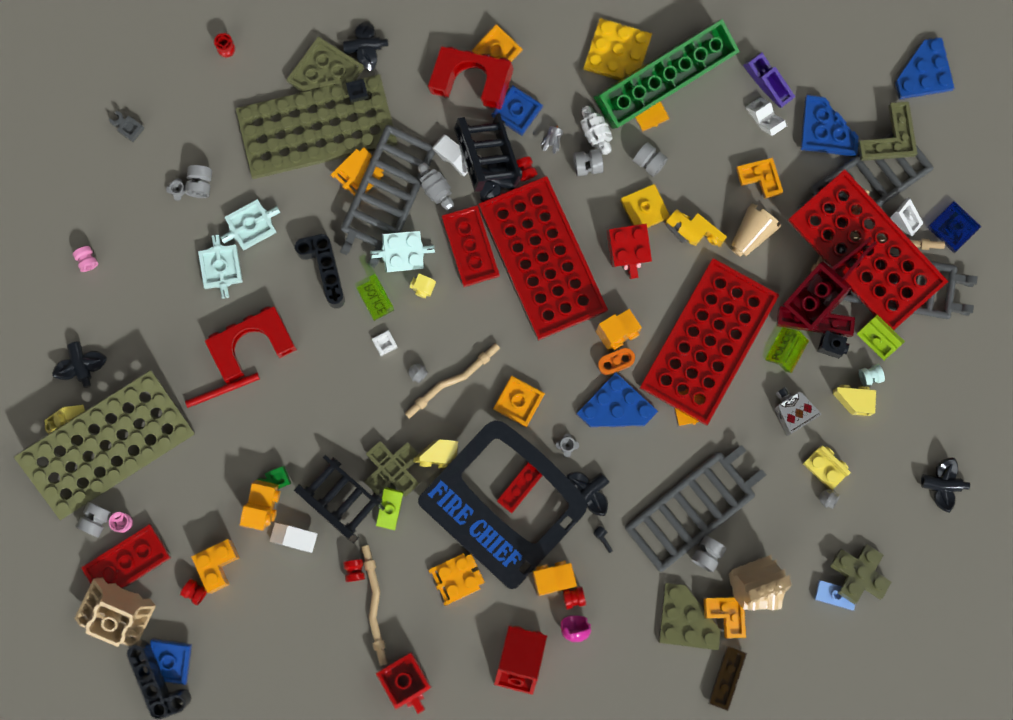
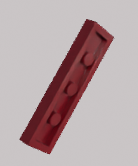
[776,306,855,337]

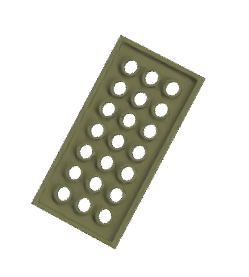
[236,74,398,179]
[14,369,195,520]

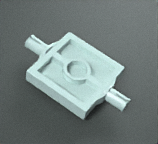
[220,199,281,251]
[370,231,435,272]
[198,235,243,299]

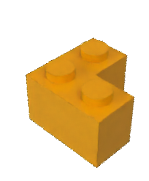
[596,308,642,351]
[240,480,281,530]
[191,539,240,593]
[532,560,577,596]

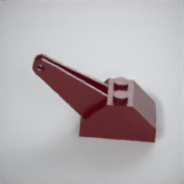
[783,237,877,331]

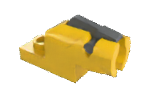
[665,209,727,247]

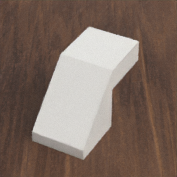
[746,97,787,136]
[432,134,468,176]
[269,523,318,553]

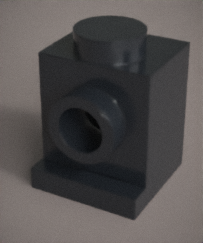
[817,330,850,359]

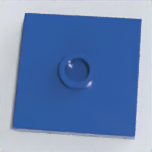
[492,85,543,136]
[147,639,192,685]

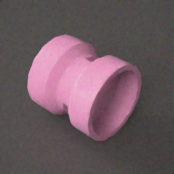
[73,246,98,272]
[109,512,133,533]

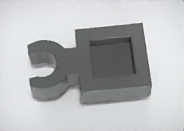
[109,111,145,142]

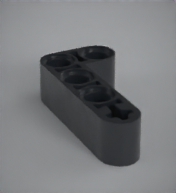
[295,234,345,309]
[127,640,191,719]

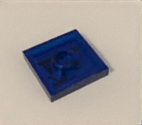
[927,201,981,253]

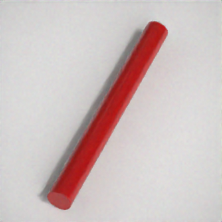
[185,372,260,408]

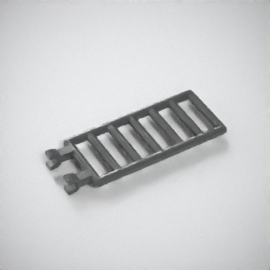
[340,125,435,268]
[797,131,933,235]
[837,245,978,319]
[625,445,766,572]

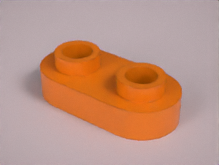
[598,348,635,375]

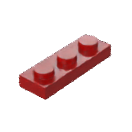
[497,462,543,514]

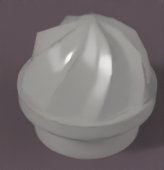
[409,364,429,384]
[820,489,840,509]

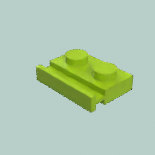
[857,315,905,361]

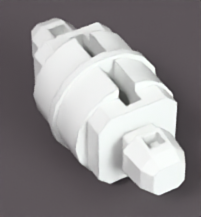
[581,106,612,155]

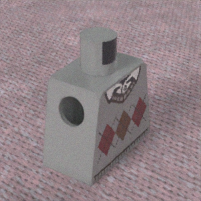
[775,387,822,436]

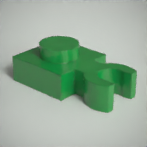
[256,465,291,489]

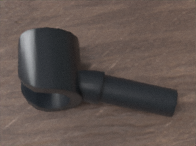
[594,526,613,553]

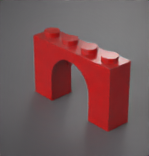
[428,46,514,109]
[205,306,297,384]

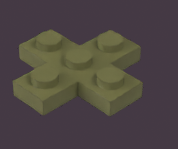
[364,441,419,497]
[830,544,891,604]

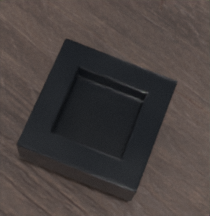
[346,79,369,103]

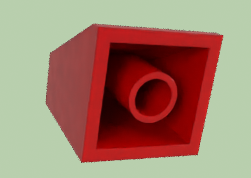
[494,626,547,695]

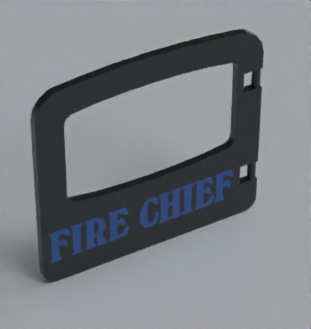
[418,420,587,589]

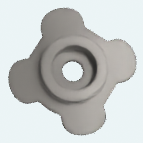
[166,178,185,201]
[556,434,579,457]

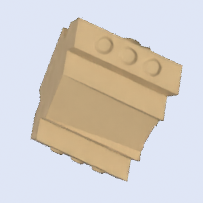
[729,555,791,610]
[74,578,156,647]

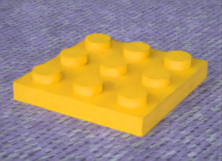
[584,18,652,80]

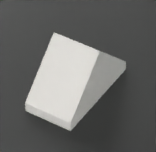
[890,198,923,237]

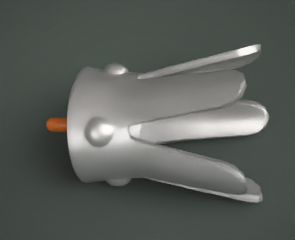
[541,125,563,154]

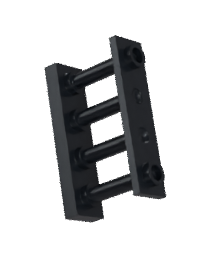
[454,113,522,192]
[294,455,385,544]

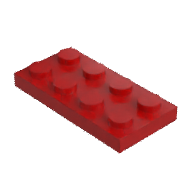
[442,205,500,287]
[81,524,171,588]

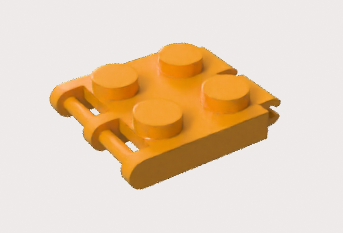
[330,147,384,196]
[428,553,485,606]

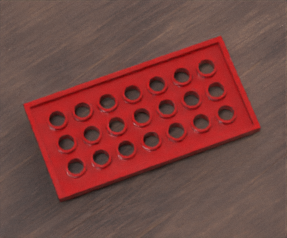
[788,169,949,330]
[478,176,608,341]
[640,258,779,426]

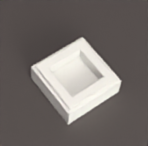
[372,330,398,356]

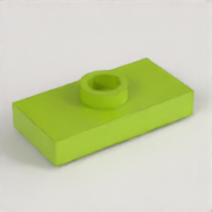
[376,487,404,530]

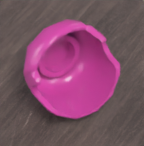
[561,615,591,642]

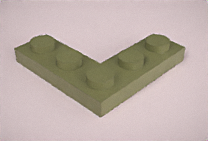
[858,102,917,161]

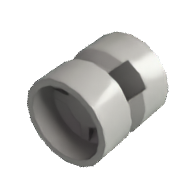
[633,142,668,177]
[573,149,603,177]
[185,165,212,198]
[75,502,112,538]
[691,536,727,573]

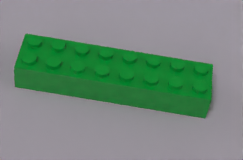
[593,19,740,129]

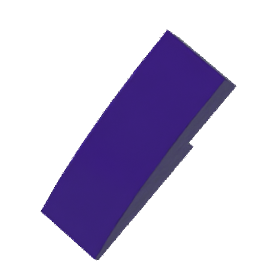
[743,52,795,108]

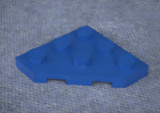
[895,37,955,99]
[800,95,859,157]
[576,372,658,428]

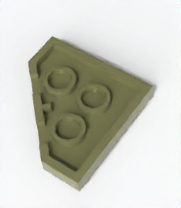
[286,37,364,92]
[659,583,721,650]

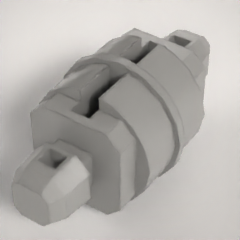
[418,163,454,210]

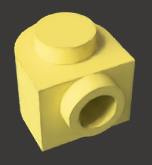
[409,274,436,298]

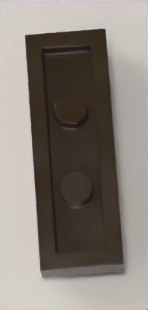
[708,646,747,711]

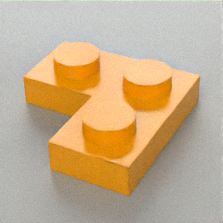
[736,158,783,199]
[704,598,746,638]

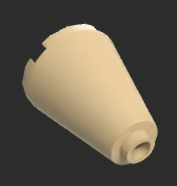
[731,203,781,257]

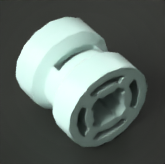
[859,364,885,387]

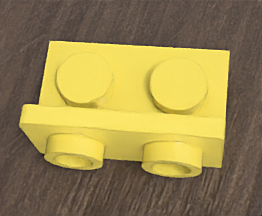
[803,445,851,490]

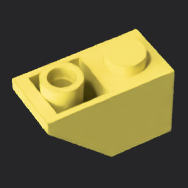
[833,385,876,416]
[44,405,85,434]
[413,439,458,469]

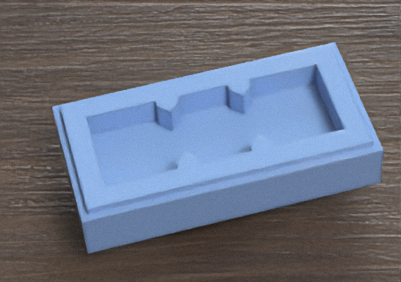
[814,580,855,611]

